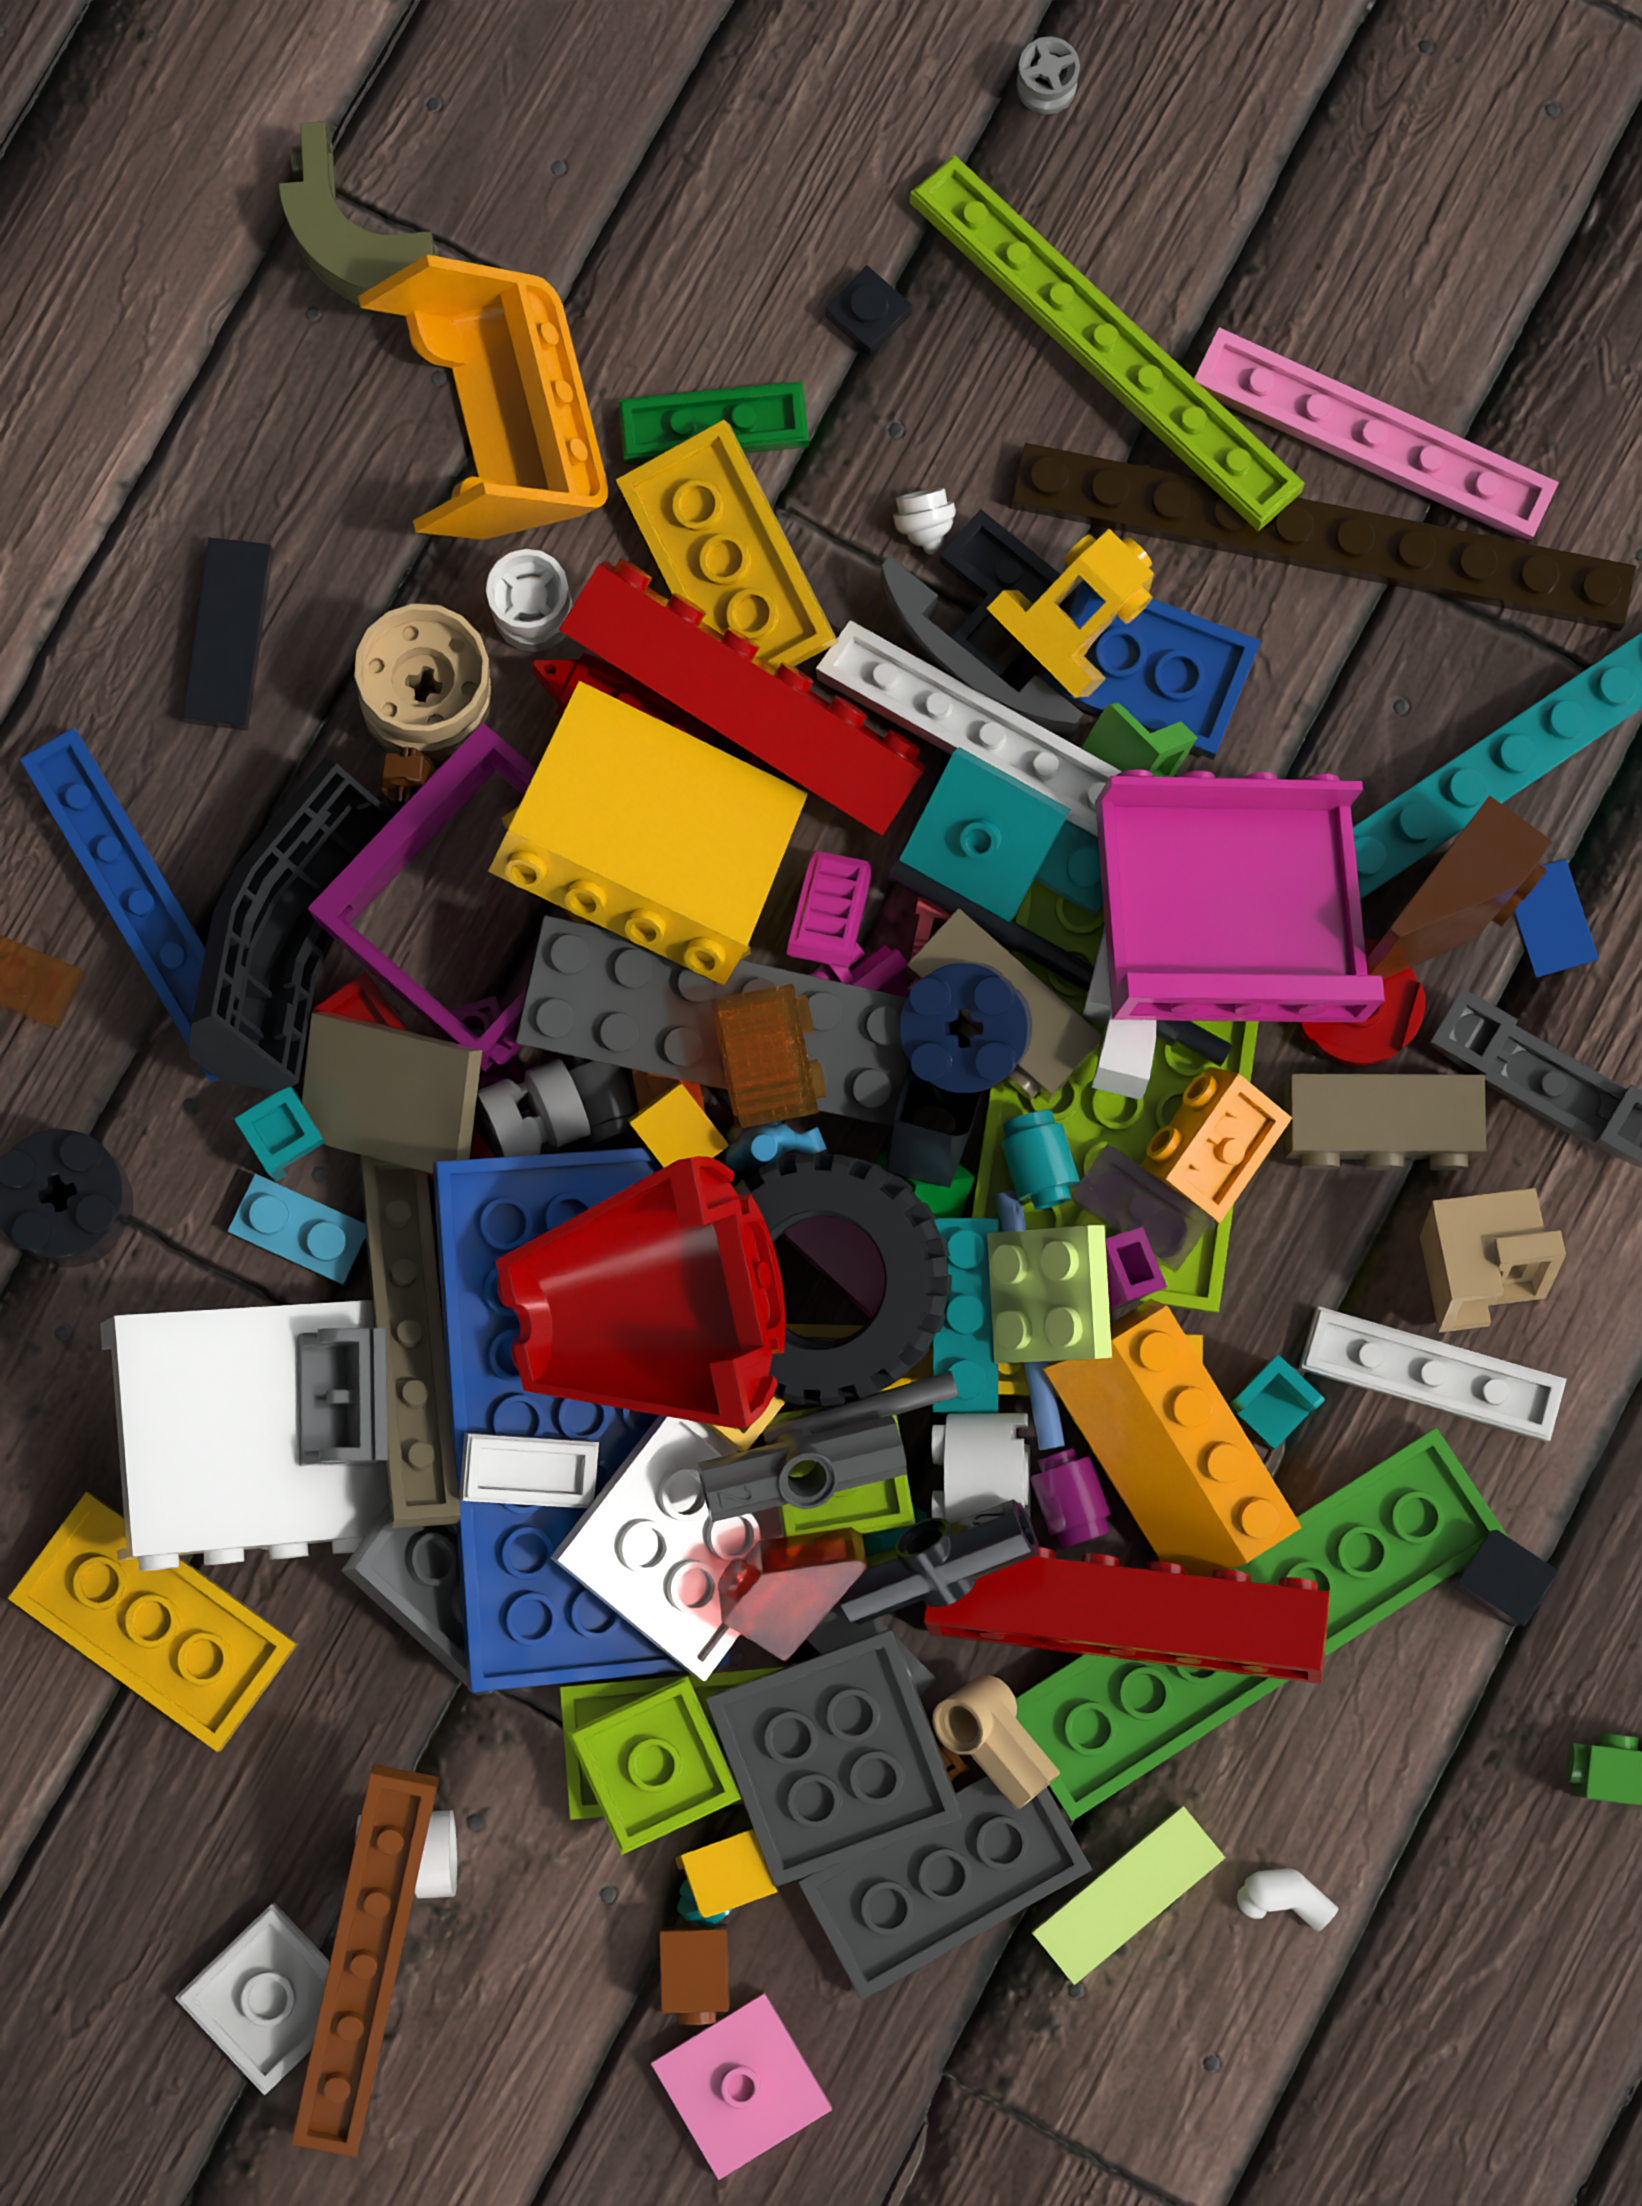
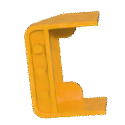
[358,254,608,540]

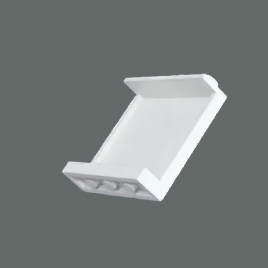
[100,1300,389,1571]

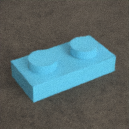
[227,1174,367,1287]

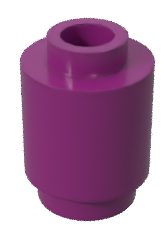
[1029,1448,1111,1549]

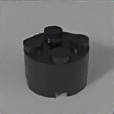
[0,1129,133,1268]

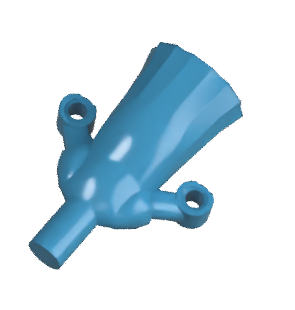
[717,1111,826,1187]

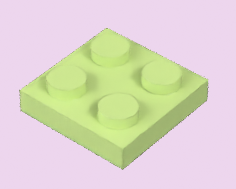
[987,1225,1112,1364]

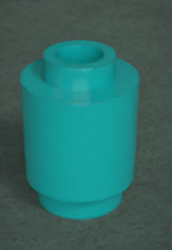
[1001,1110,1080,1210]

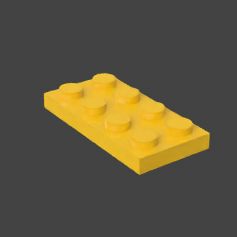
[616,420,839,669]
[8,1492,298,1752]

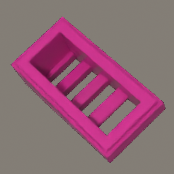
[786,851,873,968]

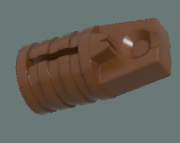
[380,747,437,813]

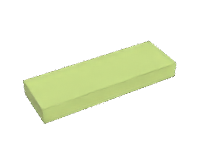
[1031,1805,1226,1985]

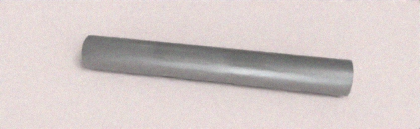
[762,1371,959,1446]

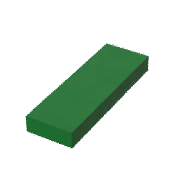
[618,381,809,465]

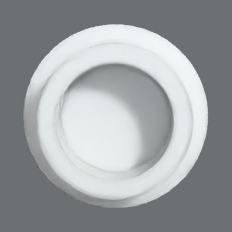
[893,488,956,555]

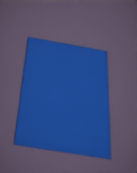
[1514,859,1599,978]

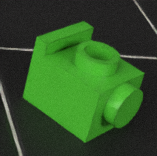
[1566,1733,1642,1806]

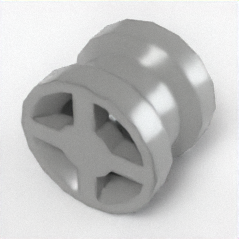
[1016,36,1080,115]

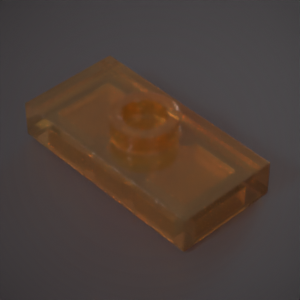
[0,935,85,1031]

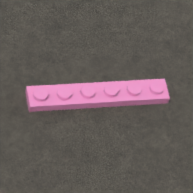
[1194,327,1559,544]

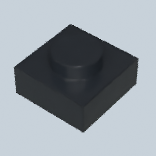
[825,265,912,357]

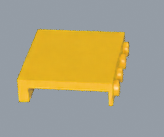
[488,681,808,986]

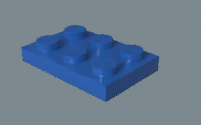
[1042,580,1261,760]

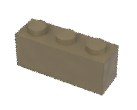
[906,909,1104,1103]
[1284,1074,1486,1171]

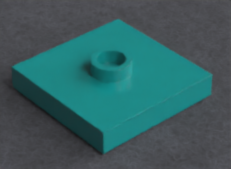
[899,747,1071,922]

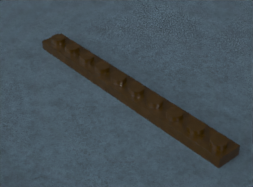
[1011,443,1636,631]

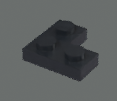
[940,509,1077,679]

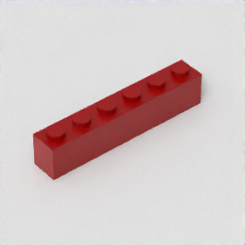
[559,558,926,836]
[924,1547,1330,1684]

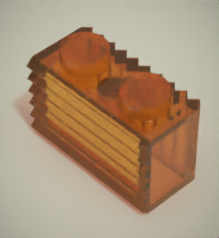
[710,984,826,1129]

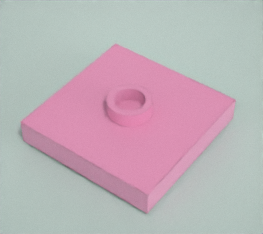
[651,1992,832,2181]

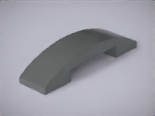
[880,556,1084,739]
[1429,988,1642,1168]

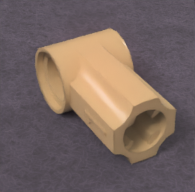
[932,1675,1061,1811]

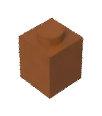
[660,1925,730,2025]

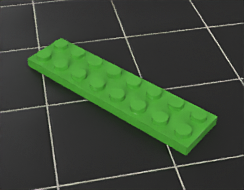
[1015,1427,1508,1821]

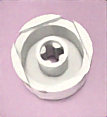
[932,1413,1031,1525]

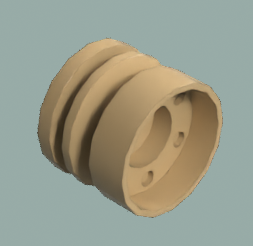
[354,604,491,763]

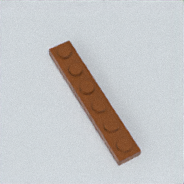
[291,1764,439,2158]

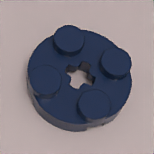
[900,961,1032,1093]

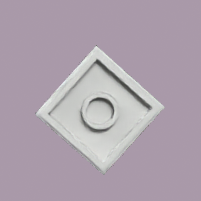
[175,1903,330,2095]

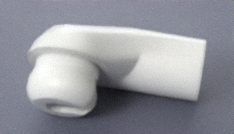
[1237,1868,1339,1933]

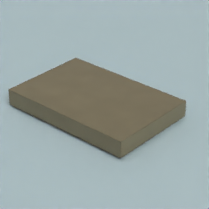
[302,1011,482,1174]

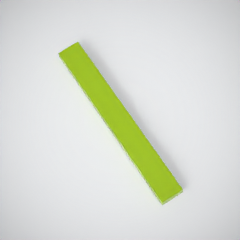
[909,155,1305,532]

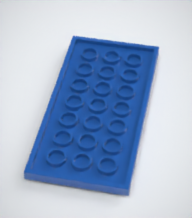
[432,1148,730,1693]

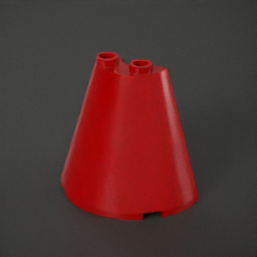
[495,1156,785,1429]

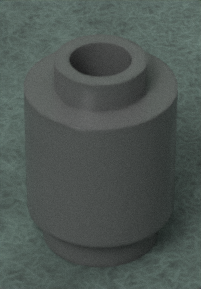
[568,1057,639,1148]

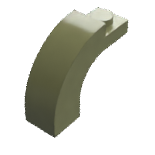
[279,121,438,315]

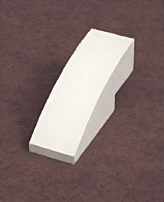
[1082,925,1156,1100]

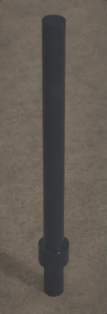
[887,857,1233,1067]

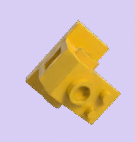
[987,529,1154,698]

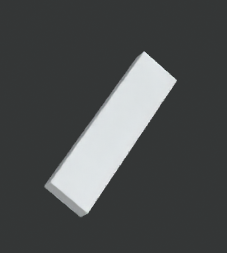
[1299,1306,1567,1442]

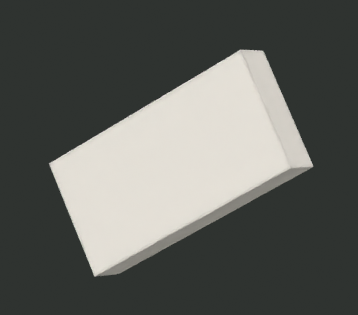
[459,1433,599,1508]

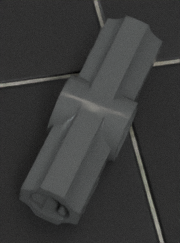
[698,1415,907,1522]

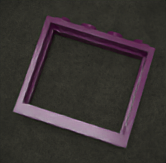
[308,723,608,1073]

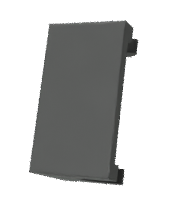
[298,1328,388,1466]

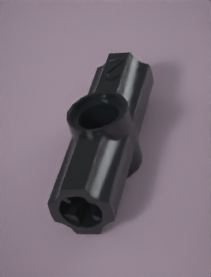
[834,1499,1038,1625]

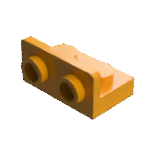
[1139,1067,1292,1223]

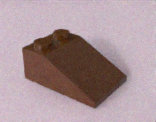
[1366,795,1553,980]

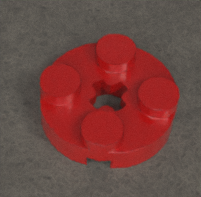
[1299,938,1425,1067]

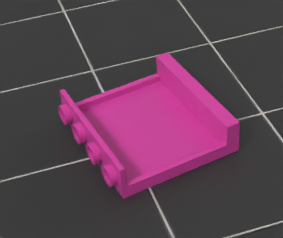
[1095,769,1385,1022]

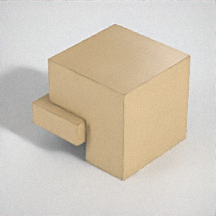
[1420,1188,1566,1333]

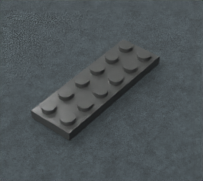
[515,915,909,1127]

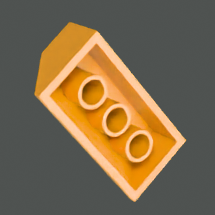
[1042,1299,1302,1577]

